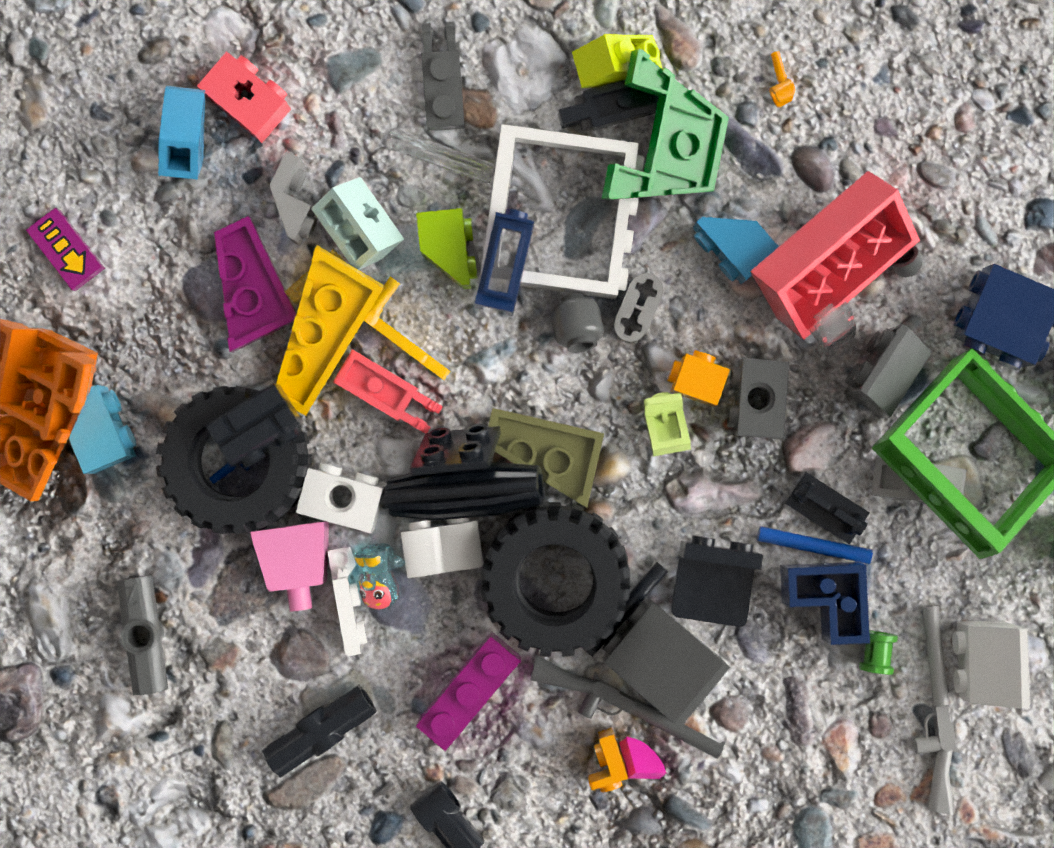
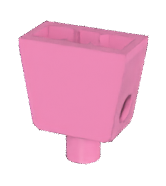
[250,521,329,612]

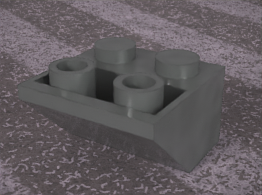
[844,324,932,418]

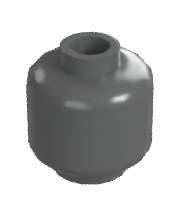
[551,293,604,353]

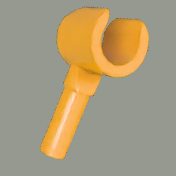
[769,51,795,108]

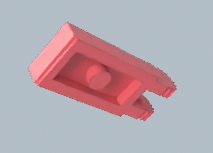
[333,349,443,434]

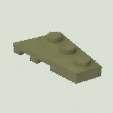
[488,408,604,508]

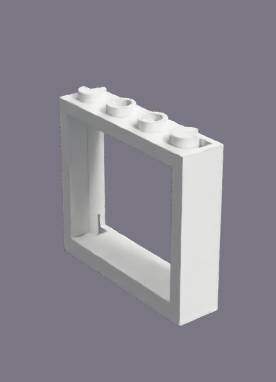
[480,124,644,299]

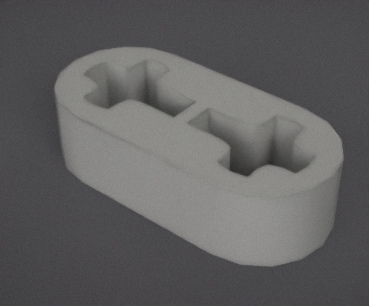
[613,273,663,343]

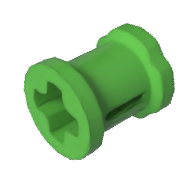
[859,630,898,675]

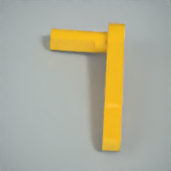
[364,276,450,380]

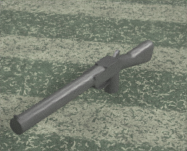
[530,654,726,759]

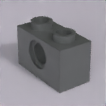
[727,358,789,439]

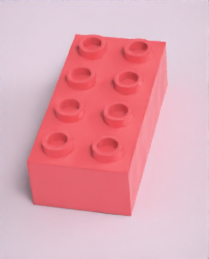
[750,171,920,340]

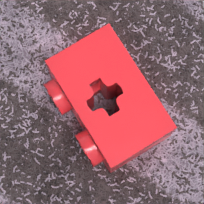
[197,51,291,143]

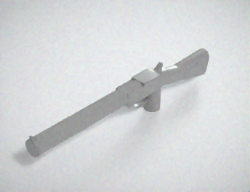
[913,605,960,815]

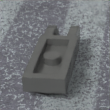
[421,21,465,131]

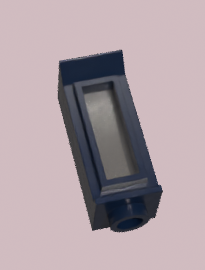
[474,208,534,317]

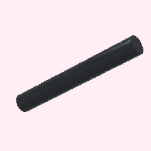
[586,562,668,657]

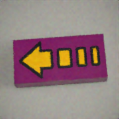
[26,207,106,291]

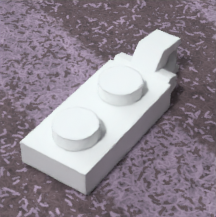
[327,547,367,657]

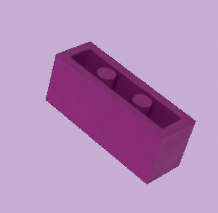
[415,632,521,752]

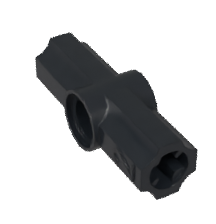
[262,684,377,778]

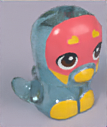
[354,543,405,610]

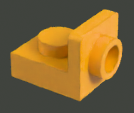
[588,727,628,792]

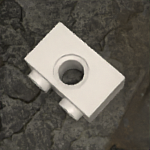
[296,463,384,533]

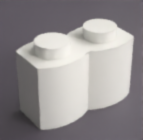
[401,518,484,578]

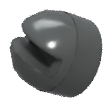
[891,245,922,277]

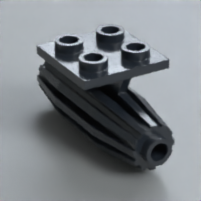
[380,424,544,520]

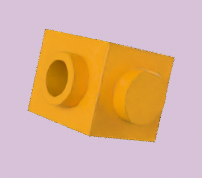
[667,350,730,407]

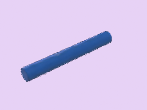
[757,526,873,564]

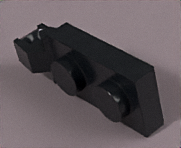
[557,79,659,131]

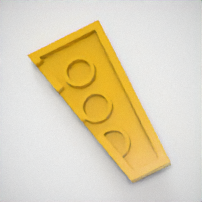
[276,245,384,416]

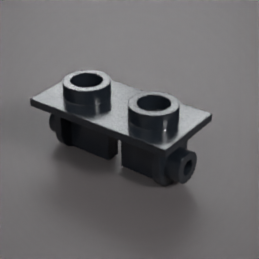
[785,472,870,545]

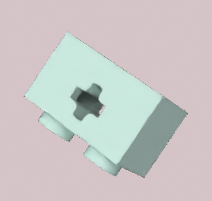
[311,177,404,270]

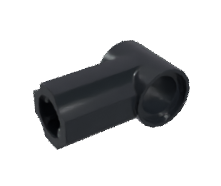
[410,781,485,848]

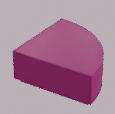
[619,737,667,779]

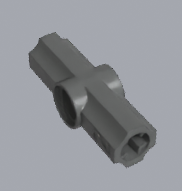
[117,575,168,695]

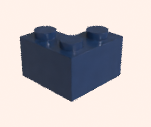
[780,562,870,645]

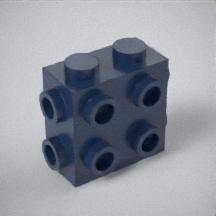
[953,263,1054,370]

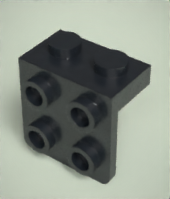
[671,535,763,627]

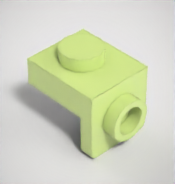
[644,392,691,457]

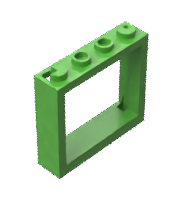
[871,348,1054,559]

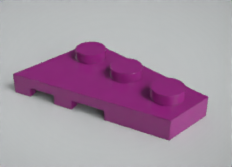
[214,216,297,353]

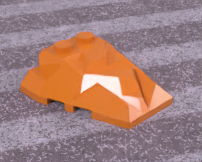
[0,319,98,501]

